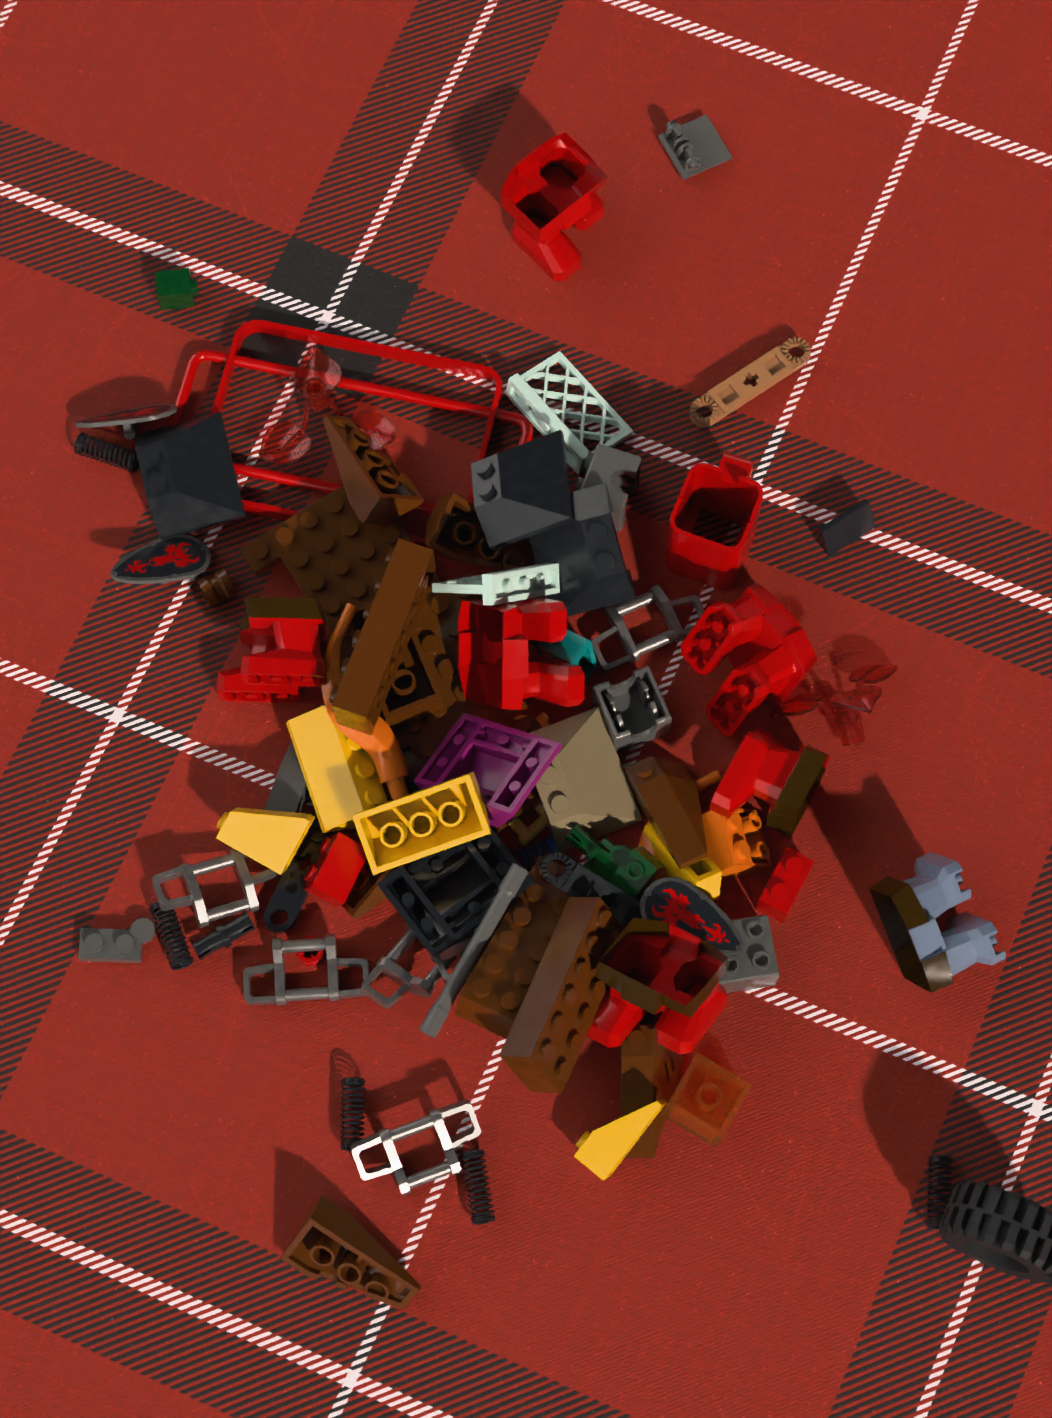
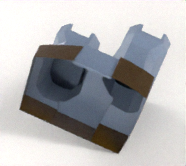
[869,852,1006,992]

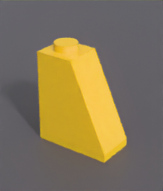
[216,807,315,875]

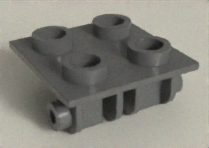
[658,114,732,180]

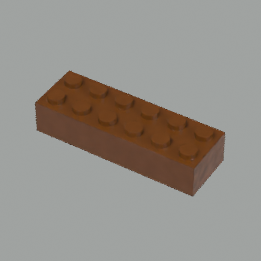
[329,538,437,736]
[455,855,572,1039]
[499,897,624,1094]

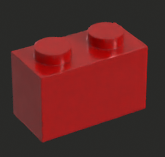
[303,832,367,907]
[756,847,814,923]

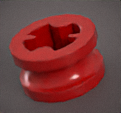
[296,936,325,966]

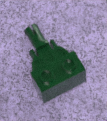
[565,824,666,906]

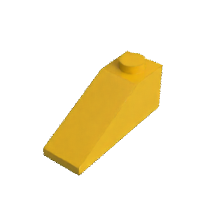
[644,823,722,901]
[574,1098,667,1181]

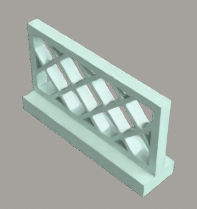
[505,351,633,475]
[432,563,560,605]

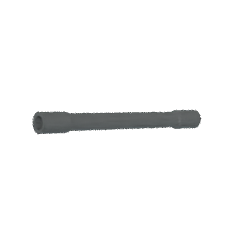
[418,863,529,1039]

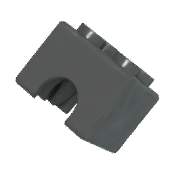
[574,444,641,532]
[592,666,672,753]
[719,914,780,993]

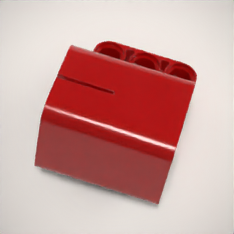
[665,451,764,590]

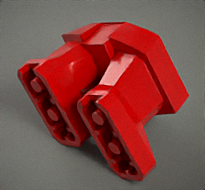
[501,132,608,281]
[680,583,818,737]
[458,597,585,710]

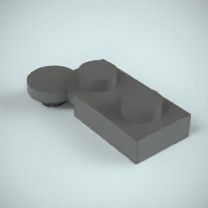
[78,918,156,963]

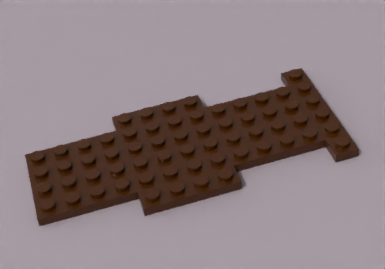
[239,457,542,833]

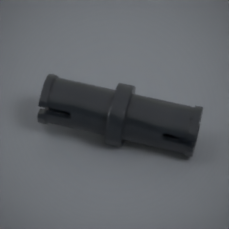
[191,912,255,960]

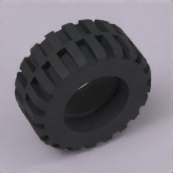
[939,1181,1052,1283]

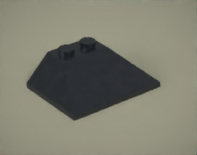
[135,412,246,540]
[471,430,573,551]
[528,483,637,617]
[377,827,534,959]

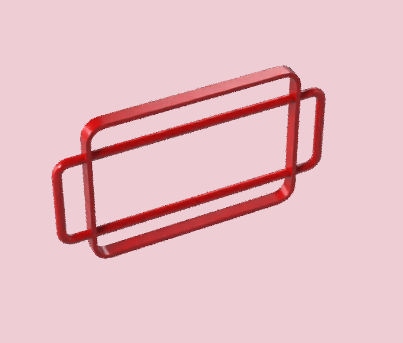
[168,320,533,553]

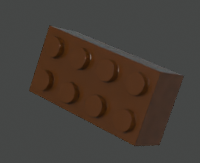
[341,599,445,729]

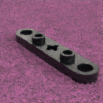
[264,809,340,935]
[540,851,642,929]

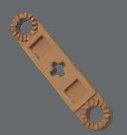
[689,337,811,428]

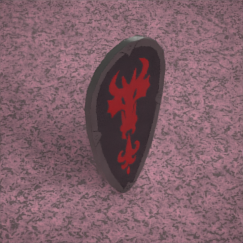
[75,404,177,439]
[110,535,211,584]
[640,877,743,956]

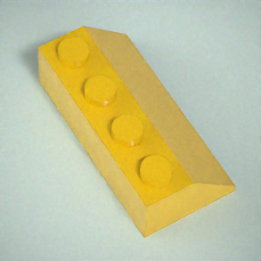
[286,705,388,833]
[352,771,491,875]

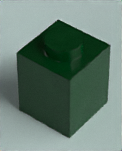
[155,268,199,311]

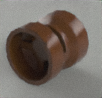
[197,568,237,608]

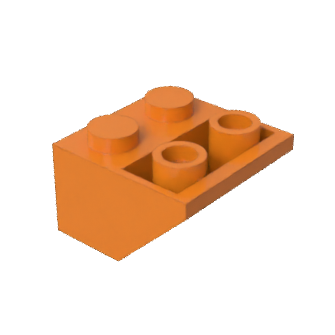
[702,808,773,879]

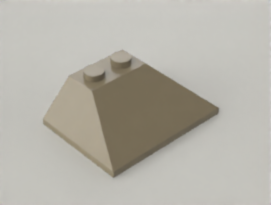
[530,707,642,852]

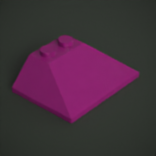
[414,713,562,828]

